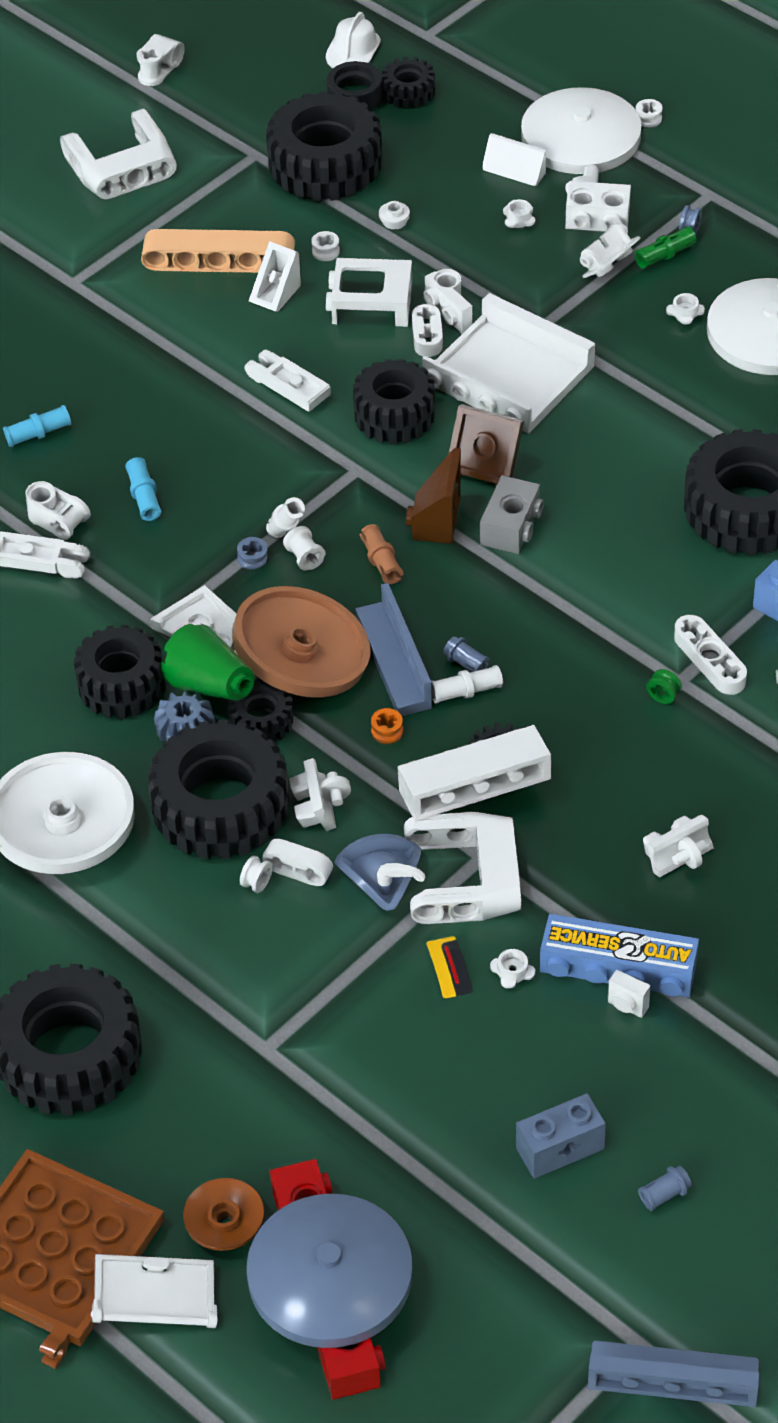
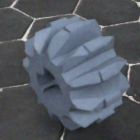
[154,690,215,741]

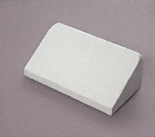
[483,133,546,186]

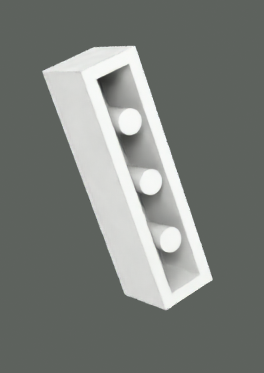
[398,725,551,821]

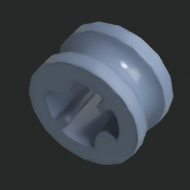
[679,205,702,235]
[237,537,267,569]

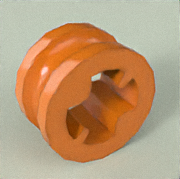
[371,708,403,744]

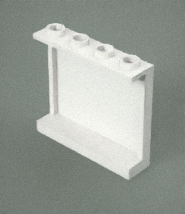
[422,293,595,434]

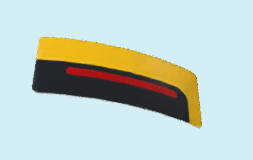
[426,936,472,999]

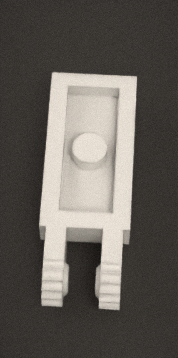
[244,349,331,412]
[0,531,90,579]

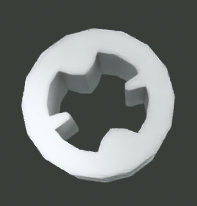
[636,99,663,128]
[312,231,340,261]
[240,855,273,893]

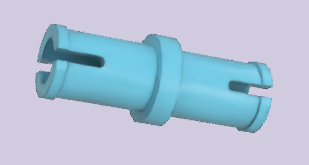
[3,405,72,447]
[125,457,162,521]

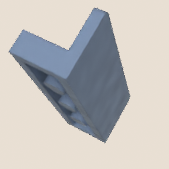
[355,583,432,716]
[588,1341,759,1407]

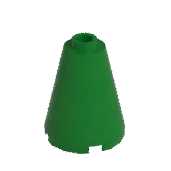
[161,623,255,700]

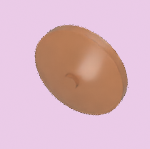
[232,586,370,697]

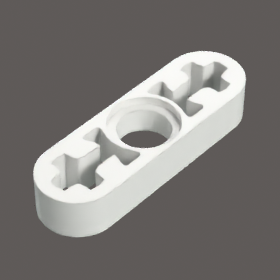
[674,615,747,695]

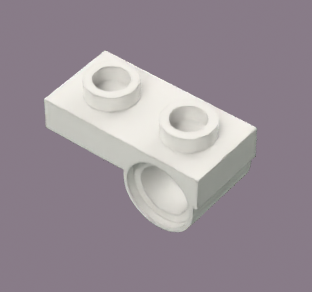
[424,269,472,334]

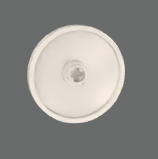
[521,87,641,174]
[707,278,778,375]
[0,752,135,874]

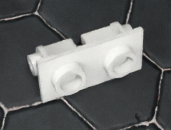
[580,224,641,278]

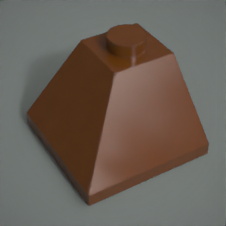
[406,448,461,544]

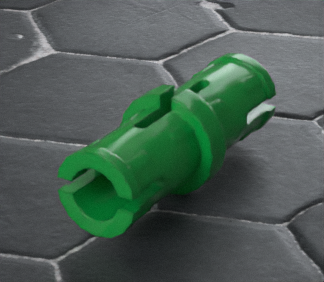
[634,226,697,269]

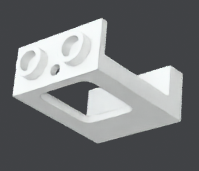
[326,258,412,327]

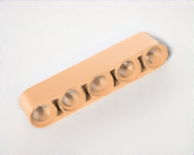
[141,229,295,273]

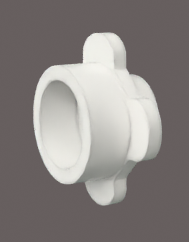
[503,199,535,228]
[666,293,705,324]
[490,949,535,989]

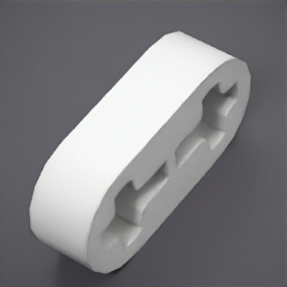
[412,304,443,357]
[262,839,333,886]

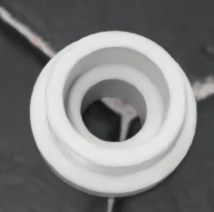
[379,201,410,229]

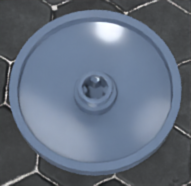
[247,1194,412,1348]

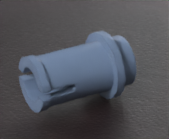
[443,636,490,672]
[638,1166,692,1211]

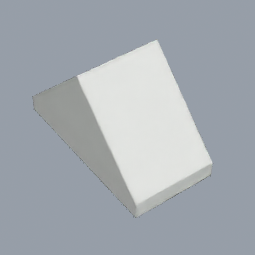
[249,241,301,312]

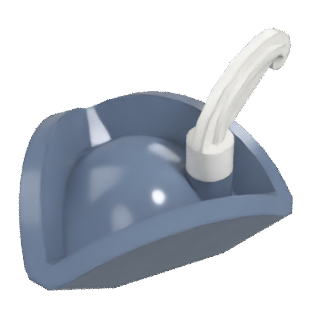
[334,834,426,911]

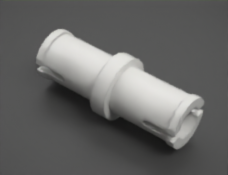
[266,497,305,538]
[431,665,503,703]

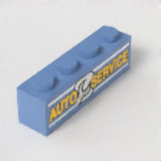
[540,914,699,997]

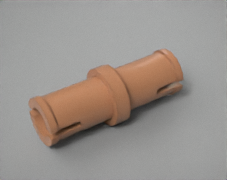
[360,524,404,584]

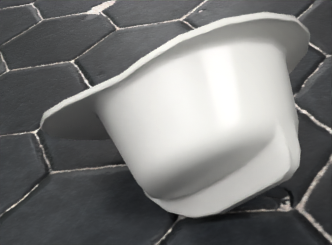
[326,12,381,69]

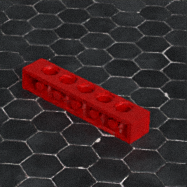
[269,1159,386,1400]

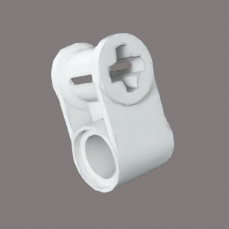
[136,34,185,86]
[26,481,91,540]

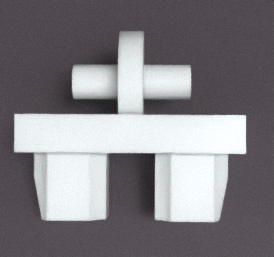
[289,758,351,831]
[643,814,713,877]

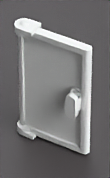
[91,1254,218,1328]

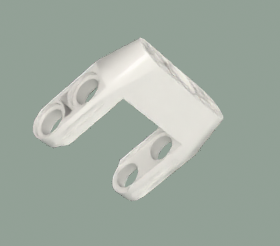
[60,109,177,199]
[404,812,521,924]

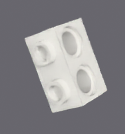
[566,181,631,232]

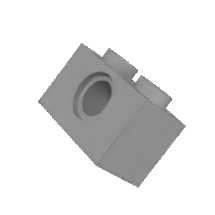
[480,475,544,554]

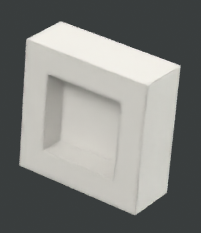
[608,969,651,1018]

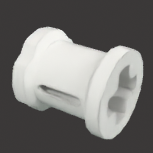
[283,526,326,571]

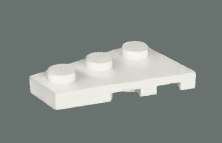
[150,585,238,655]

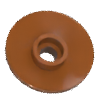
[183,1178,264,1251]

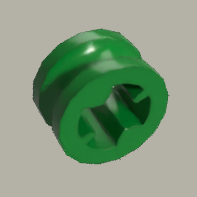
[646,669,682,704]

